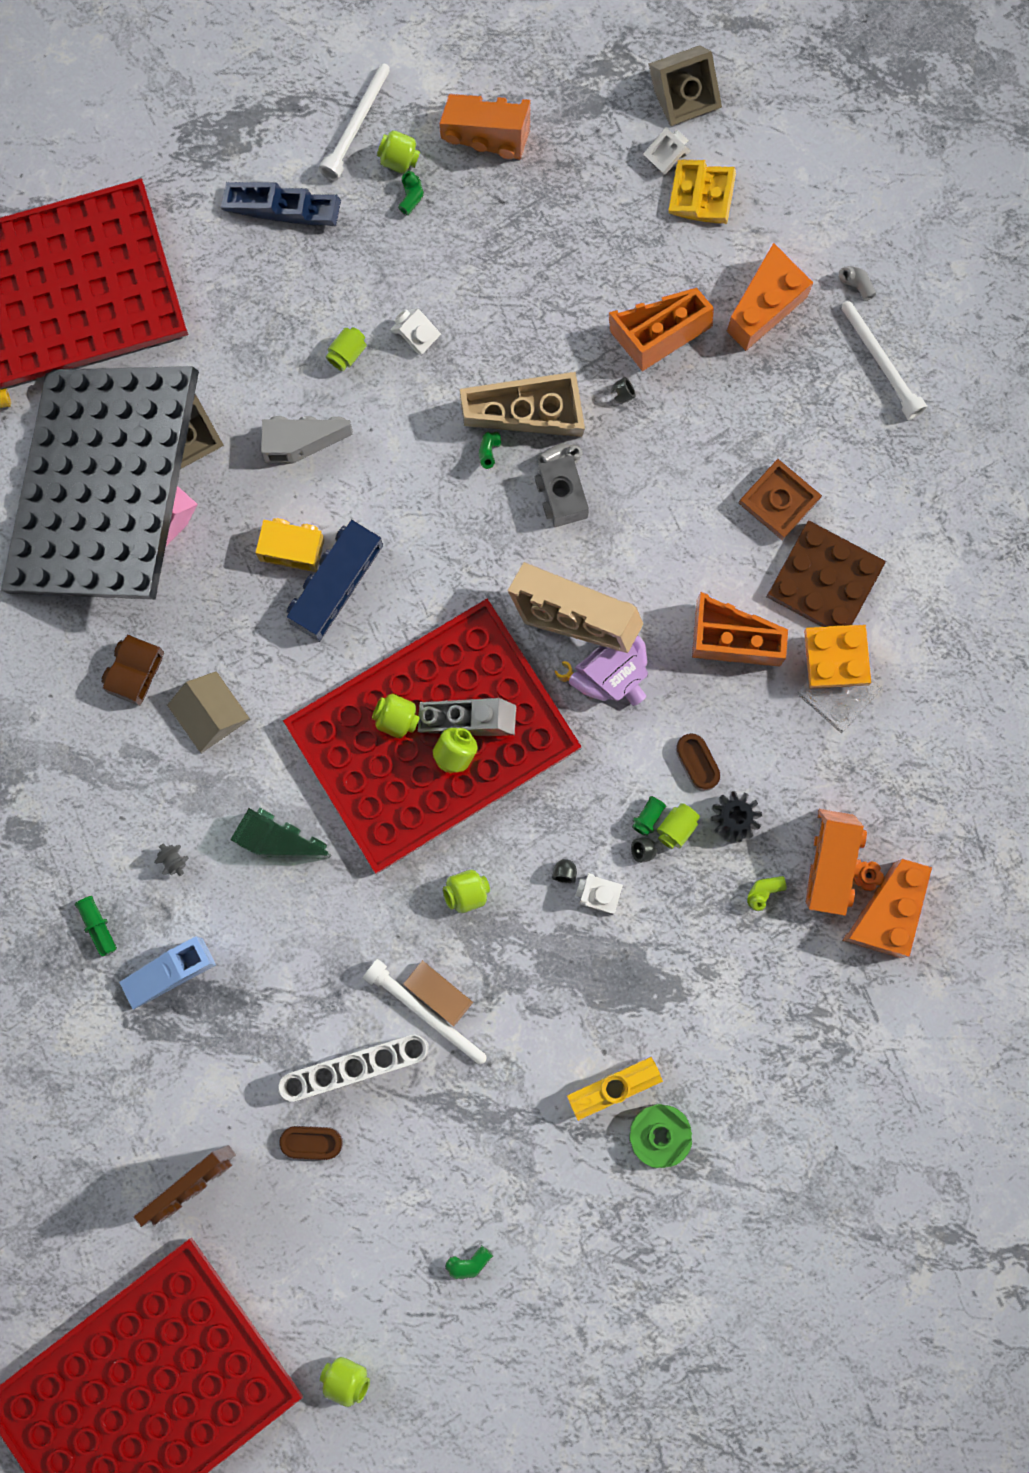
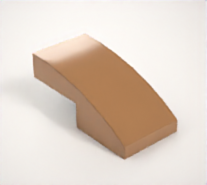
[403,960,474,1026]

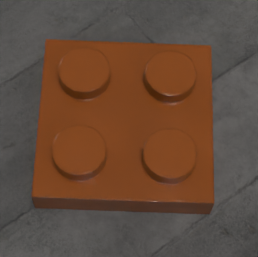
[738,459,822,541]

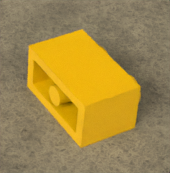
[255,518,324,572]

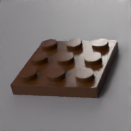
[766,520,886,627]
[133,1145,236,1227]

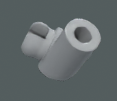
[537,443,582,464]

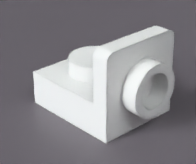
[643,127,691,174]
[575,873,623,915]

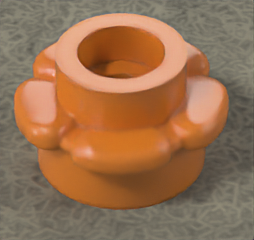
[854,861,884,891]

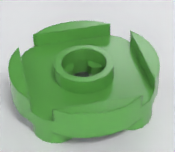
[629,1104,692,1168]

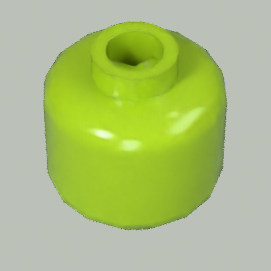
[376,130,420,174]
[372,694,419,738]
[433,728,478,773]
[443,869,490,913]
[320,1357,370,1407]

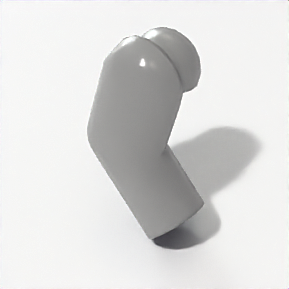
[839,266,877,301]

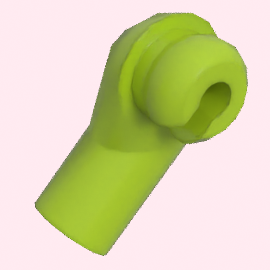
[747,876,787,911]

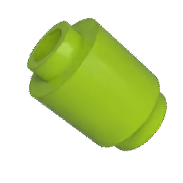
[325,327,367,371]
[657,803,700,849]

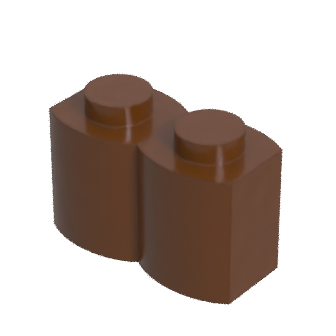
[101,634,164,706]

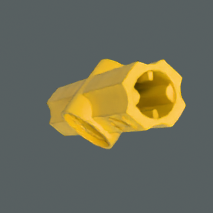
[566,1056,663,1121]

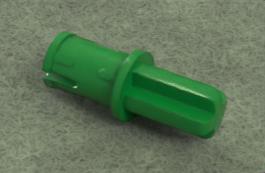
[75,896,117,957]

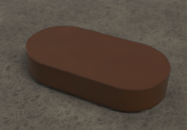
[676,733,720,791]
[279,1126,343,1160]

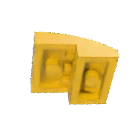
[668,160,736,224]

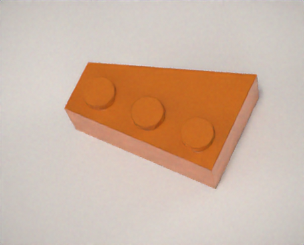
[440,94,531,160]
[726,243,814,351]
[609,287,714,371]
[692,592,788,667]

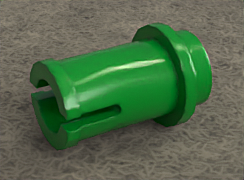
[632,796,667,837]

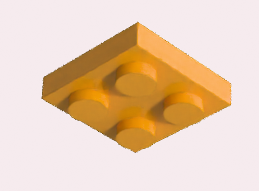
[804,625,871,689]

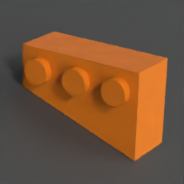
[805,809,867,916]
[842,859,932,958]

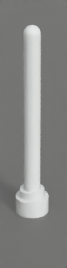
[318,64,390,181]
[842,301,928,420]
[362,959,486,1064]

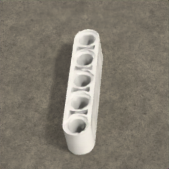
[278,1035,429,1102]

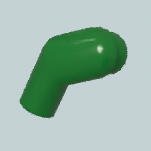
[398,171,424,216]
[478,431,501,469]
[445,1245,493,1280]

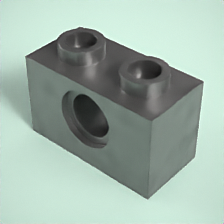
[534,455,589,528]

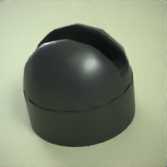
[611,377,636,403]
[631,837,658,863]
[552,859,577,883]

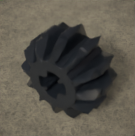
[710,791,762,843]

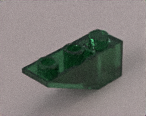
[230,807,331,859]

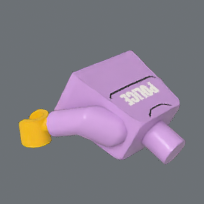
[555,635,648,706]

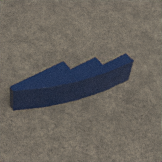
[221,182,341,226]

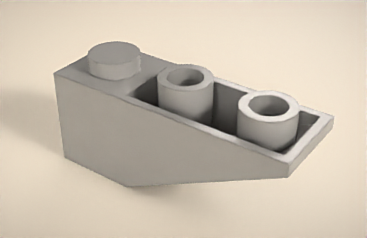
[261,416,353,463]
[418,698,516,736]

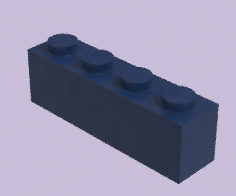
[286,519,383,642]

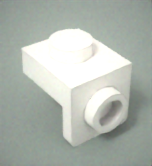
[391,308,441,355]

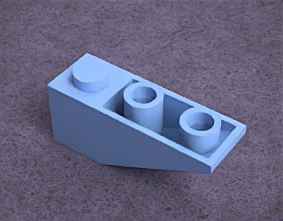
[119,936,216,1010]

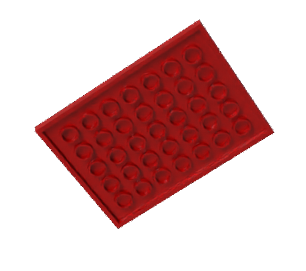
[283,598,582,875]
[0,1237,303,1473]

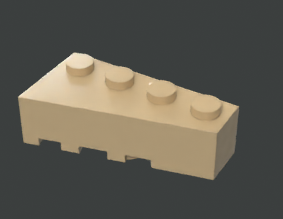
[460,372,585,437]
[507,562,643,653]

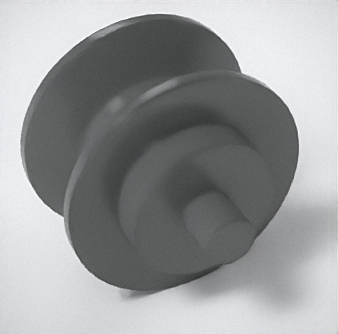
[154,843,189,876]

